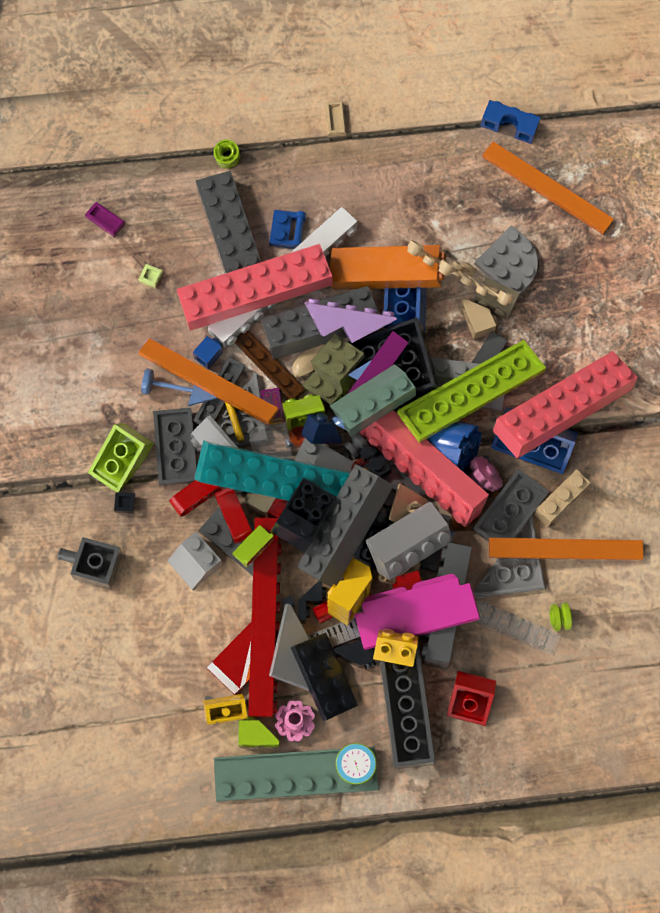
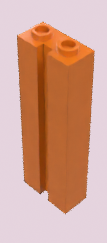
[330,245,446,290]

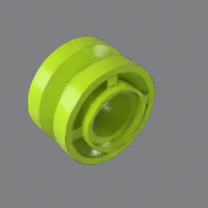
[214,139,240,169]
[549,602,573,632]

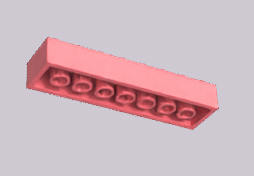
[176,244,332,331]
[493,351,638,459]
[358,411,489,527]

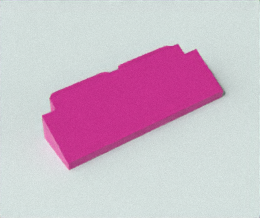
[354,574,480,650]

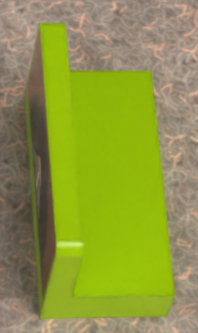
[232,525,274,568]

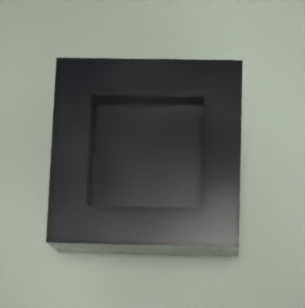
[114,492,136,514]

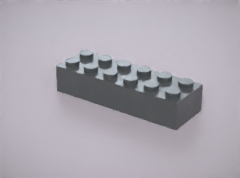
[195,170,261,274]
[261,286,379,360]
[297,464,394,587]
[421,542,472,670]
[379,644,435,770]

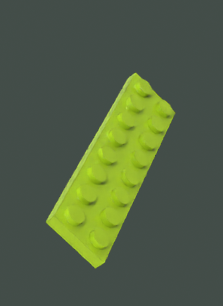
[397,340,546,443]

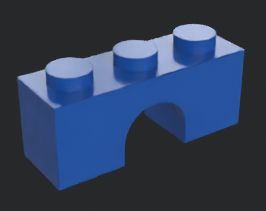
[481,100,540,144]

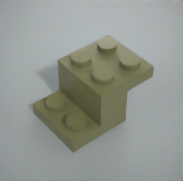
[302,334,365,408]

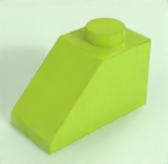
[238,717,280,747]

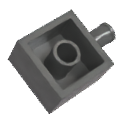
[57,537,123,589]

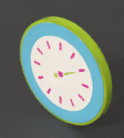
[336,743,376,785]

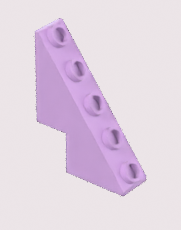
[304,298,397,343]

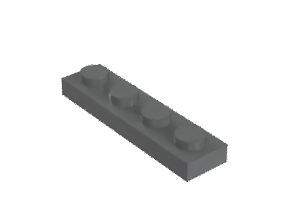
[193,357,245,425]

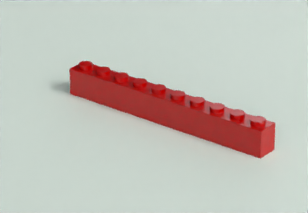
[248,518,282,718]

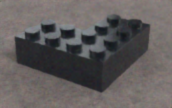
[348,318,439,405]

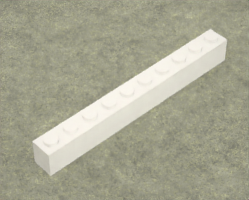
[208,207,357,349]

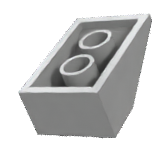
[295,438,357,472]

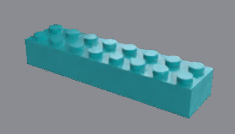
[194,440,350,501]

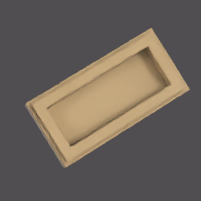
[325,101,346,137]

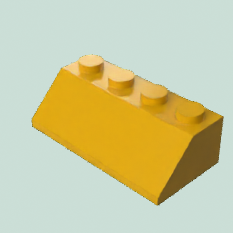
[327,576,372,626]

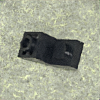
[298,581,326,624]

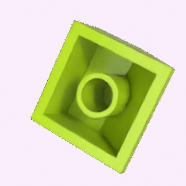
[282,394,325,430]

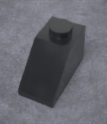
[334,640,379,670]

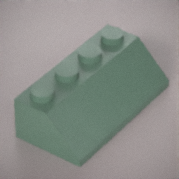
[330,364,416,437]

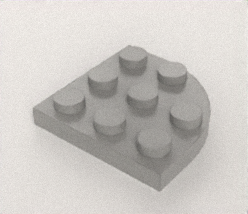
[474,225,538,296]

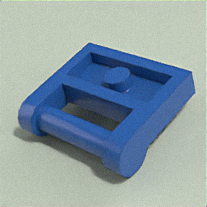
[269,210,307,249]

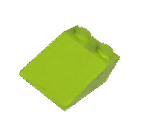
[88,423,154,492]

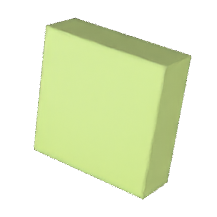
[138,264,163,288]

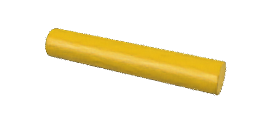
[225,402,245,443]

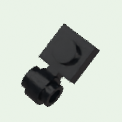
[359,445,392,478]

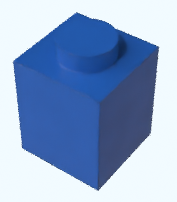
[193,336,223,369]

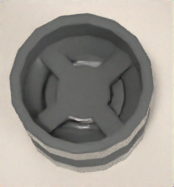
[342,433,368,460]

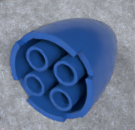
[426,421,481,476]

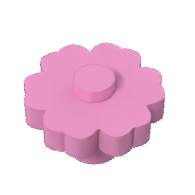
[469,456,503,492]
[275,701,315,742]

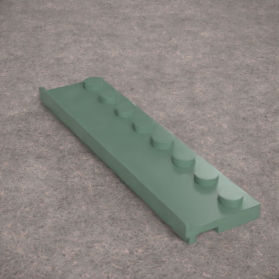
[214,747,378,802]

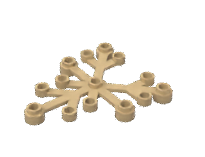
[407,240,514,306]

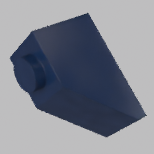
[301,413,343,444]

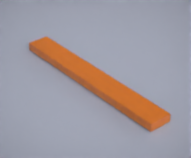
[482,141,614,235]
[139,338,278,425]
[488,538,643,560]

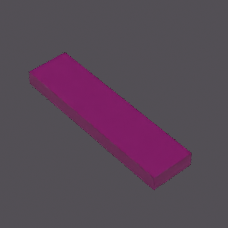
[348,331,408,394]

